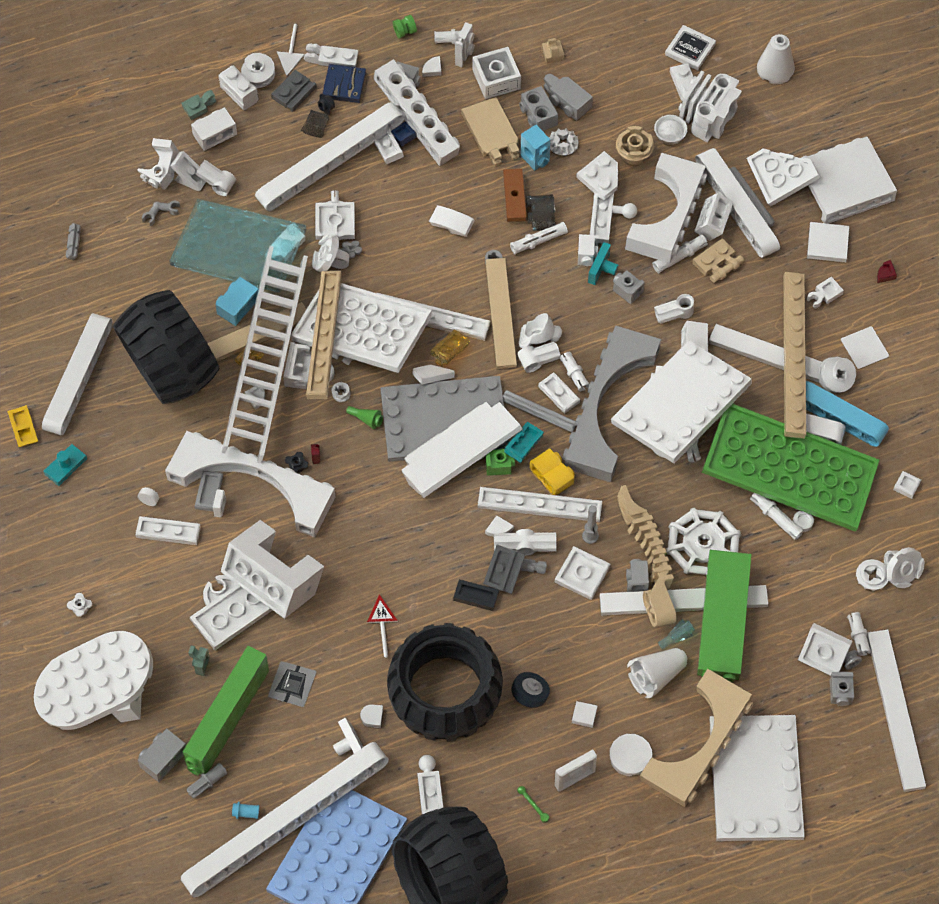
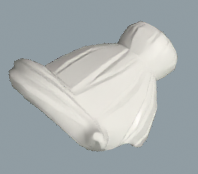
[519,313,562,348]

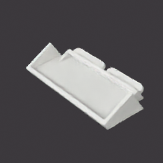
[401,402,522,498]

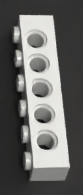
[374,59,460,166]

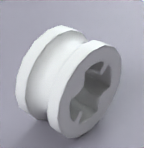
[332,382,350,402]

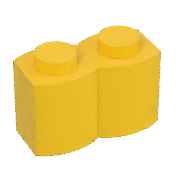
[529,449,575,496]

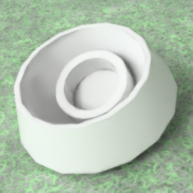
[654,115,687,145]

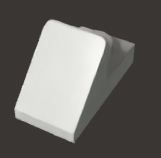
[170,151,206,191]

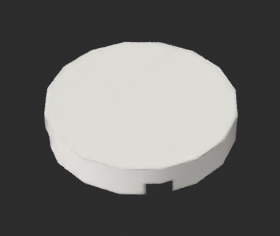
[610,734,652,776]

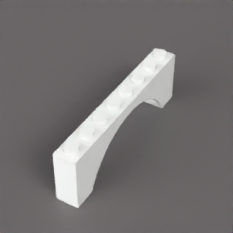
[165,431,335,538]

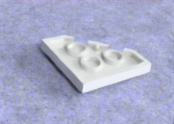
[747,149,821,207]

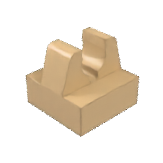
[542,38,564,63]

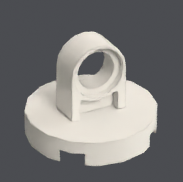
[312,234,350,272]
[884,547,925,588]

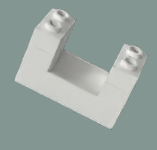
[221,520,324,619]

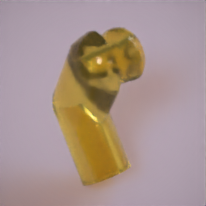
[234,349,265,366]

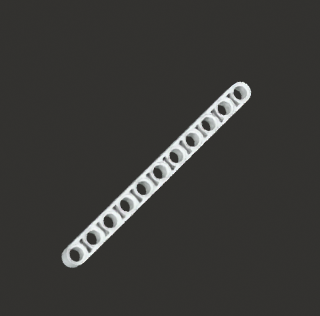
[181,742,389,897]

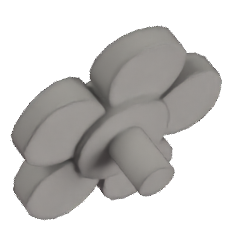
[340,241,362,259]

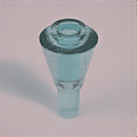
[658,619,695,649]

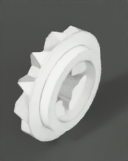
[549,128,578,155]
[856,559,889,591]

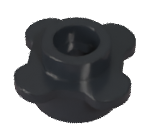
[317,93,335,116]
[285,452,308,473]

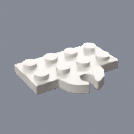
[190,575,273,650]

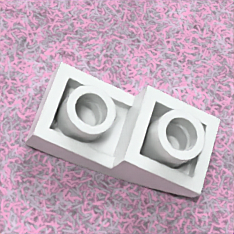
[429,205,475,237]

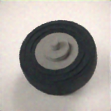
[511,672,550,708]

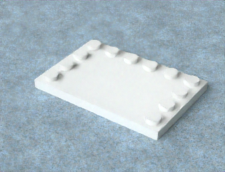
[290,283,433,373]
[611,341,752,463]
[709,715,804,841]

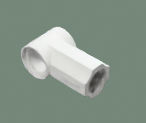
[195,160,236,196]
[654,294,694,324]
[518,342,560,373]

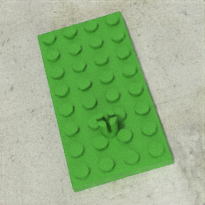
[701,404,879,532]

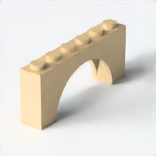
[640,669,753,807]

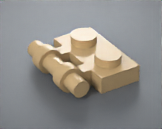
[693,238,744,283]

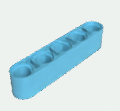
[806,381,889,447]

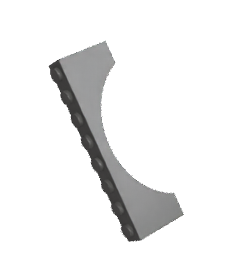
[562,325,661,483]

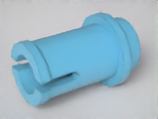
[232,801,259,819]

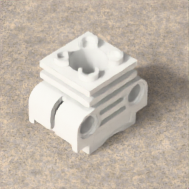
[678,70,742,143]

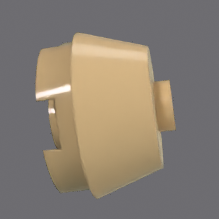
[616,126,654,165]

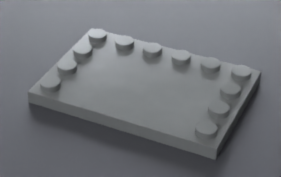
[380,376,509,462]

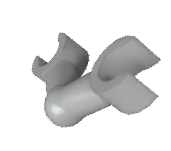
[142,200,180,226]

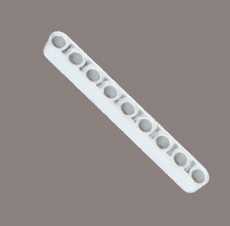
[255,102,404,211]

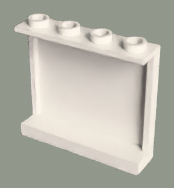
[801,137,897,224]

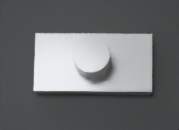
[333,718,363,756]

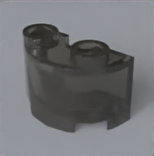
[526,194,556,231]

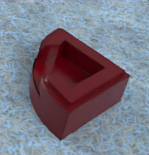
[877,260,897,283]
[311,444,321,464]

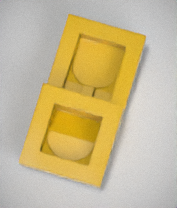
[8,405,38,448]

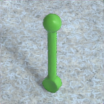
[517,786,549,823]

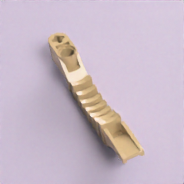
[617,485,676,627]

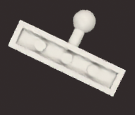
[590,193,637,244]

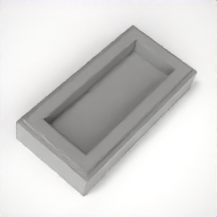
[195,471,223,512]

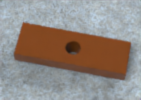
[503,168,526,222]

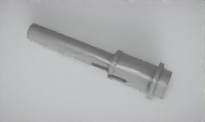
[582,505,599,544]

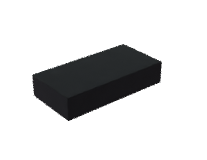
[453,579,499,611]

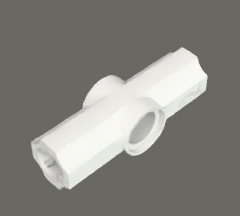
[494,529,556,556]

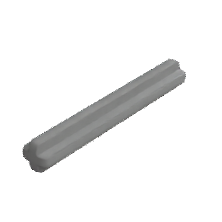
[729,167,775,228]
[503,390,576,432]

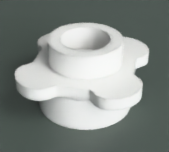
[67,593,92,617]

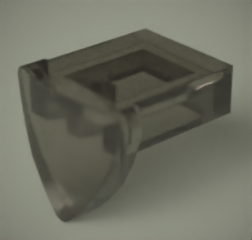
[301,110,329,138]

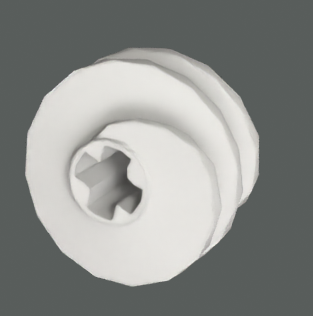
[241,53,275,88]
[818,357,856,393]

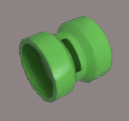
[392,15,417,38]

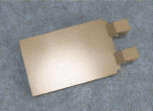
[461,97,519,166]

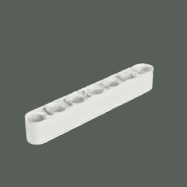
[695,148,780,258]
[42,313,113,435]

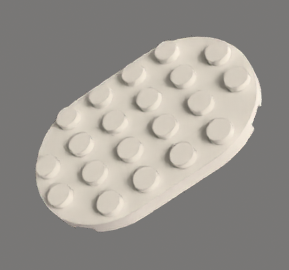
[34,631,153,730]

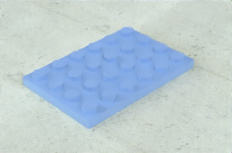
[266,790,407,904]

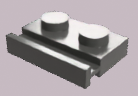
[271,70,317,112]
[483,544,526,594]

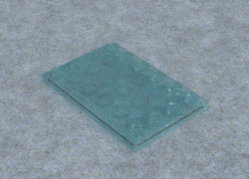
[169,199,307,293]

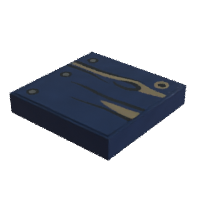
[323,64,366,103]

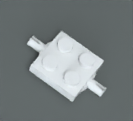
[315,190,355,249]

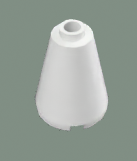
[757,34,795,84]
[627,648,687,698]

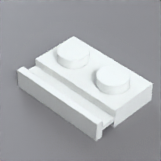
[455,22,475,67]

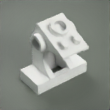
[138,138,179,189]

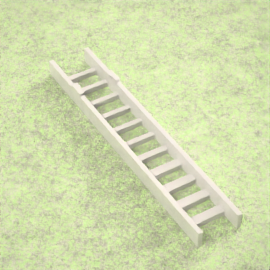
[221,246,308,463]

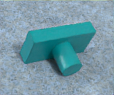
[588,242,619,285]
[504,422,544,463]
[43,444,87,486]

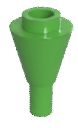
[346,406,383,429]

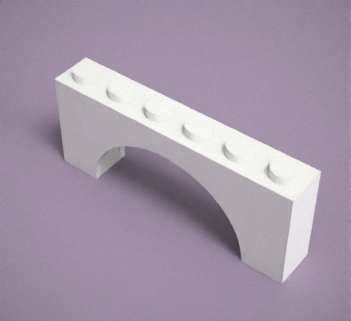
[625,153,707,263]

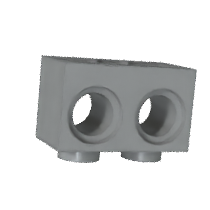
[519,86,558,131]

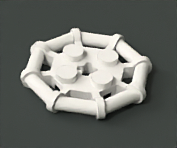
[666,508,741,575]

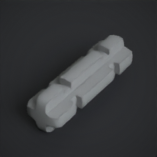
[66,223,81,260]
[520,558,547,574]

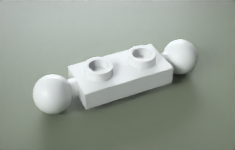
[417,755,443,814]

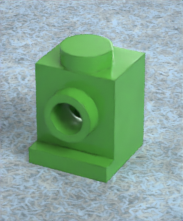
[485,449,515,476]

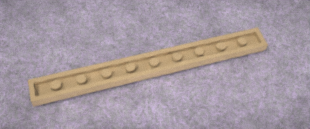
[783,272,806,439]

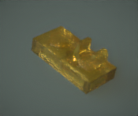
[430,329,470,367]

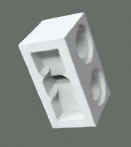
[694,193,733,241]

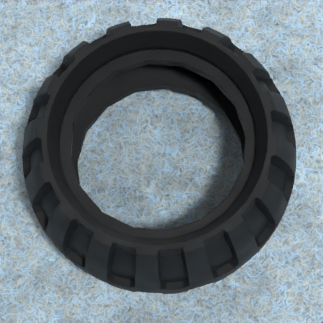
[113,290,220,404]
[387,623,503,742]
[392,806,508,904]

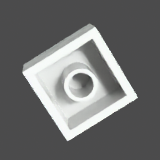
[473,47,521,99]

